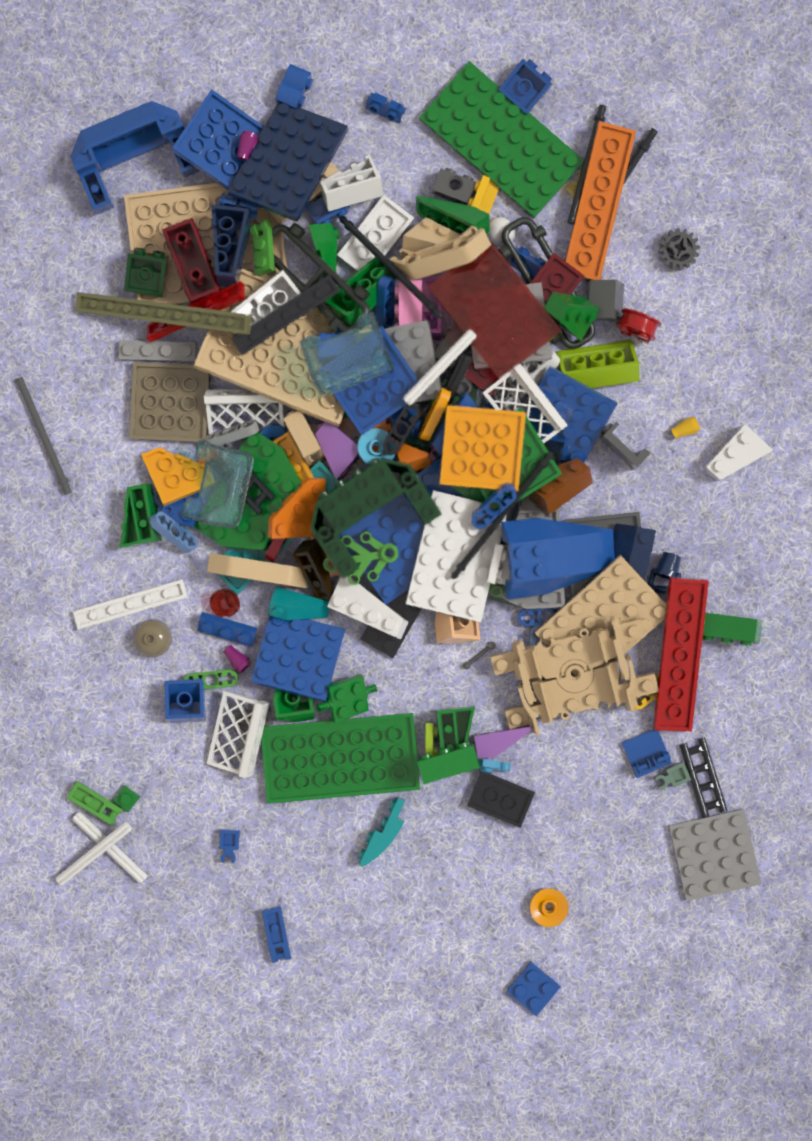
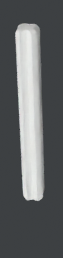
[403,330,476,405]
[72,812,147,883]
[56,822,132,886]

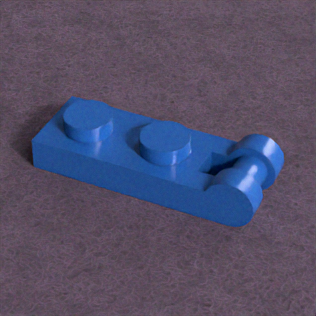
[262,906,291,963]

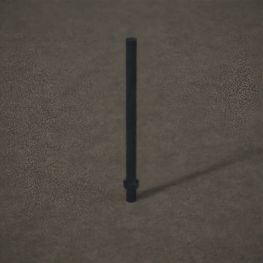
[567,104,606,225]

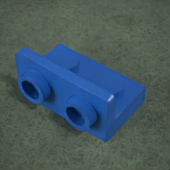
[305,197,350,224]

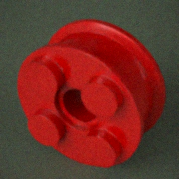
[616,308,661,344]

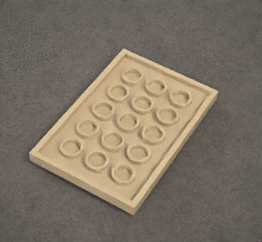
[534,555,666,676]

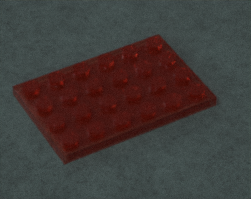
[428,240,562,379]

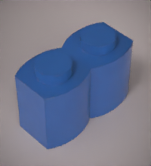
[275,64,314,108]

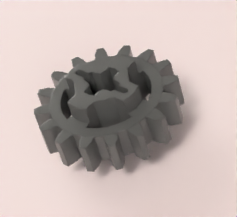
[658,228,700,271]

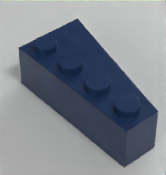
[211,204,252,287]

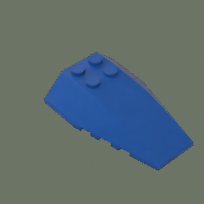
[501,518,615,599]

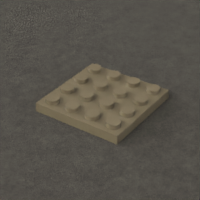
[129,362,210,443]

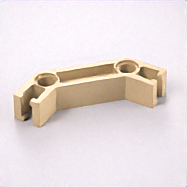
[389,226,491,280]
[207,553,308,588]

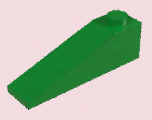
[416,195,490,235]
[309,223,340,284]
[273,689,314,722]

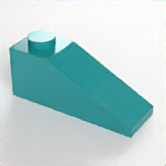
[268,587,330,620]

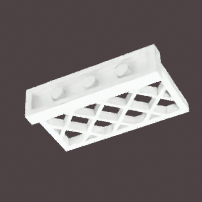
[482,364,568,444]
[204,388,285,434]
[207,690,270,779]

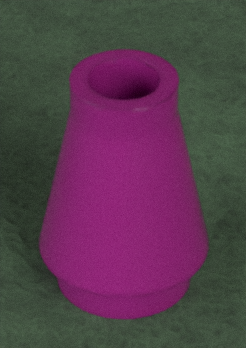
[237,130,258,161]
[223,645,251,674]

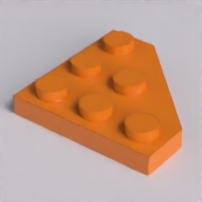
[268,478,326,539]

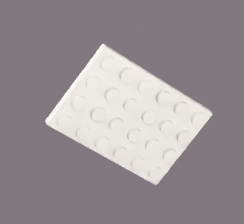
[405,490,506,622]

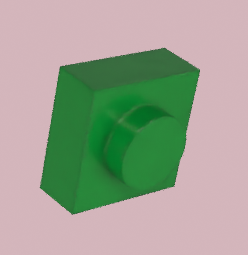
[113,785,141,812]

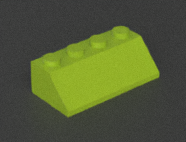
[556,340,640,389]

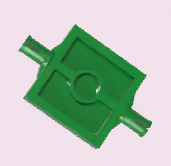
[317,674,378,723]

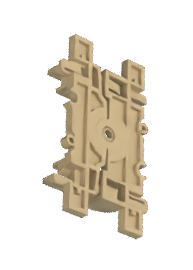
[490,616,659,736]

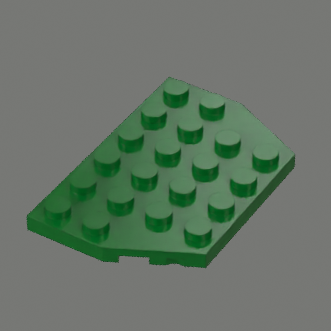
[194,432,302,551]

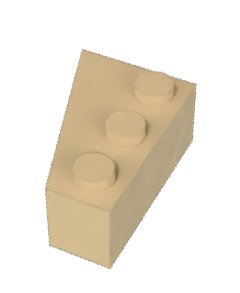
[402,217,465,268]

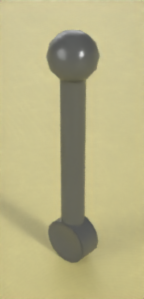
[463,642,496,670]

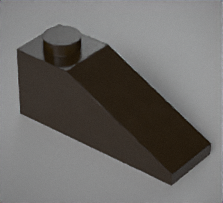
[293,539,333,600]

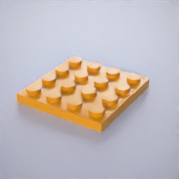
[440,405,526,491]

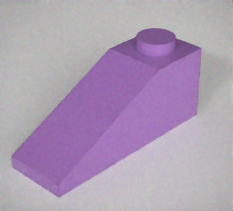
[474,725,532,760]

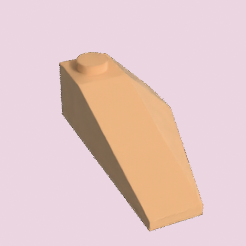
[435,611,481,644]

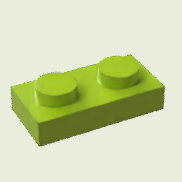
[425,722,437,756]

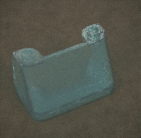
[300,312,394,395]
[181,440,254,528]

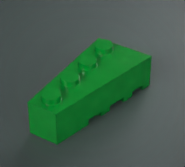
[324,257,397,327]

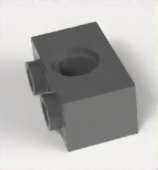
[432,168,476,205]

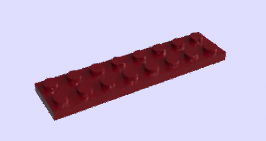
[464,253,584,397]

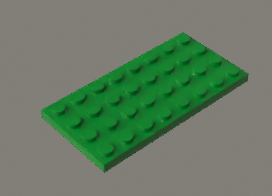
[419,61,584,219]
[261,713,420,804]

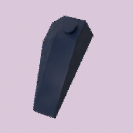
[613,523,656,580]

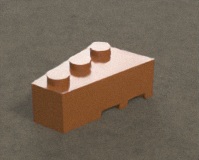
[528,458,593,515]

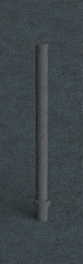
[16,377,72,495]

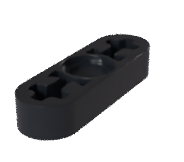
[383,404,422,455]

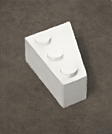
[320,154,383,211]
[703,425,773,481]

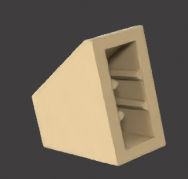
[283,410,327,468]

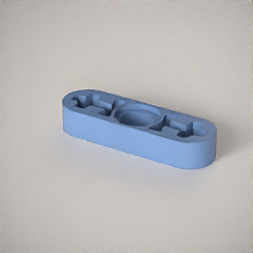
[150,511,197,553]

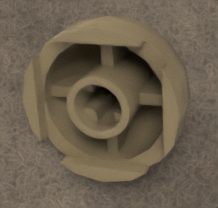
[133,619,172,658]

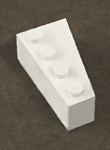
[327,575,408,639]

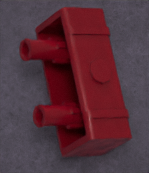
[162,218,221,304]

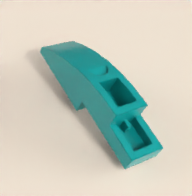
[357,796,405,867]

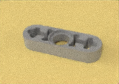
[204,420,259,448]

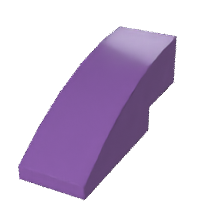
[422,277,442,340]

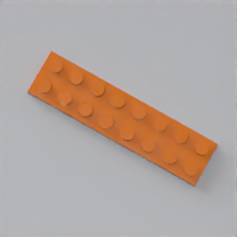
[565,121,636,280]

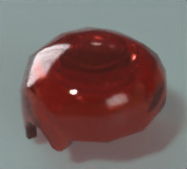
[209,588,240,617]

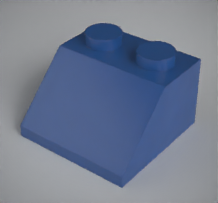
[164,679,206,723]

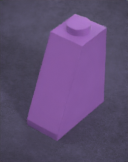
[315,421,360,480]

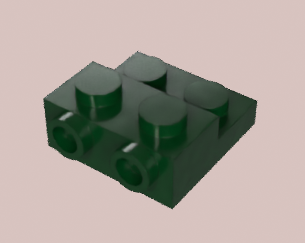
[124,248,169,297]

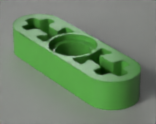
[183,669,239,689]

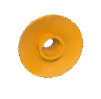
[530,888,569,927]

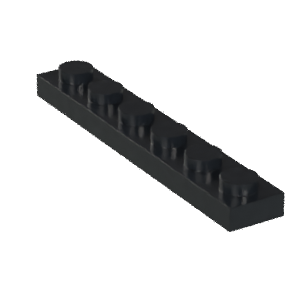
[231,275,340,355]

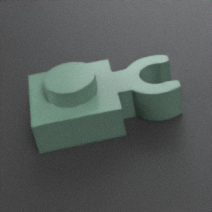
[654,762,691,790]

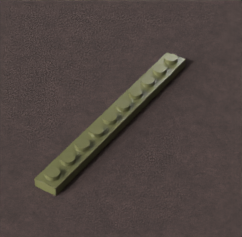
[76,292,252,334]

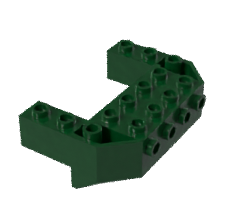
[310,457,442,579]

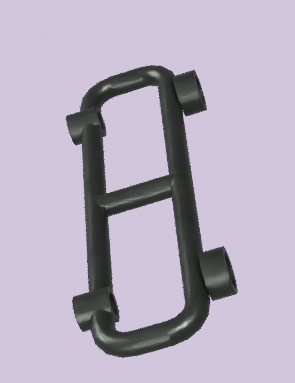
[497,217,595,349]
[272,222,370,335]

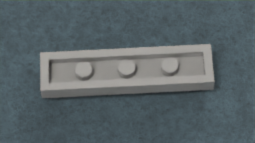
[119,340,196,362]

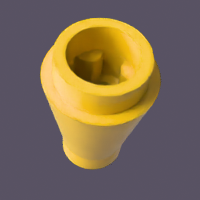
[671,416,701,439]

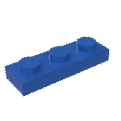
[197,612,257,647]

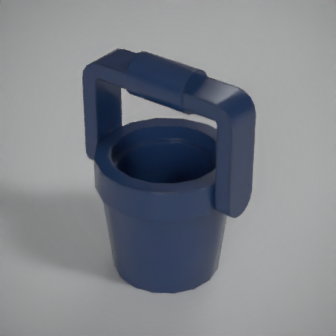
[647,552,681,594]

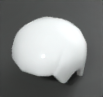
[487,217,516,247]

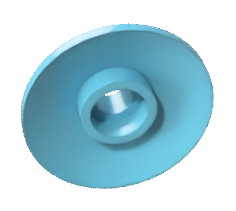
[357,428,396,464]

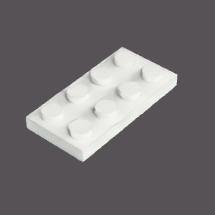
[337,195,414,272]

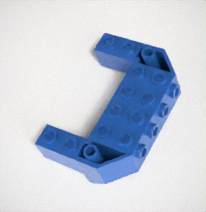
[70,101,200,214]

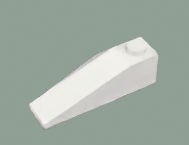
[230,270,300,334]

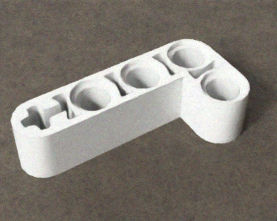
[494,347,560,415]

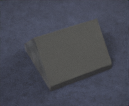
[587,280,624,323]

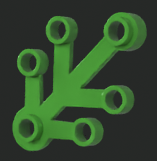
[323,531,399,585]

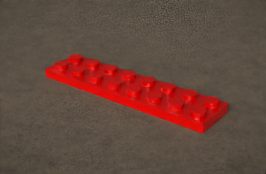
[653,577,709,732]

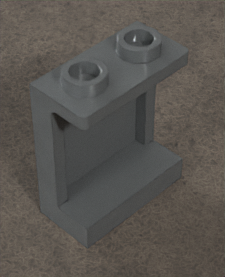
[600,422,651,470]

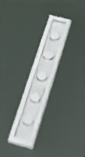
[72,579,188,630]

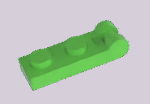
[250,219,275,276]
[67,781,123,825]

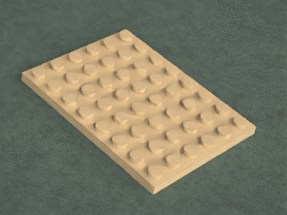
[124,183,288,305]
[193,269,378,427]

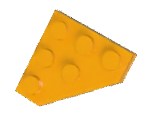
[141,447,217,506]

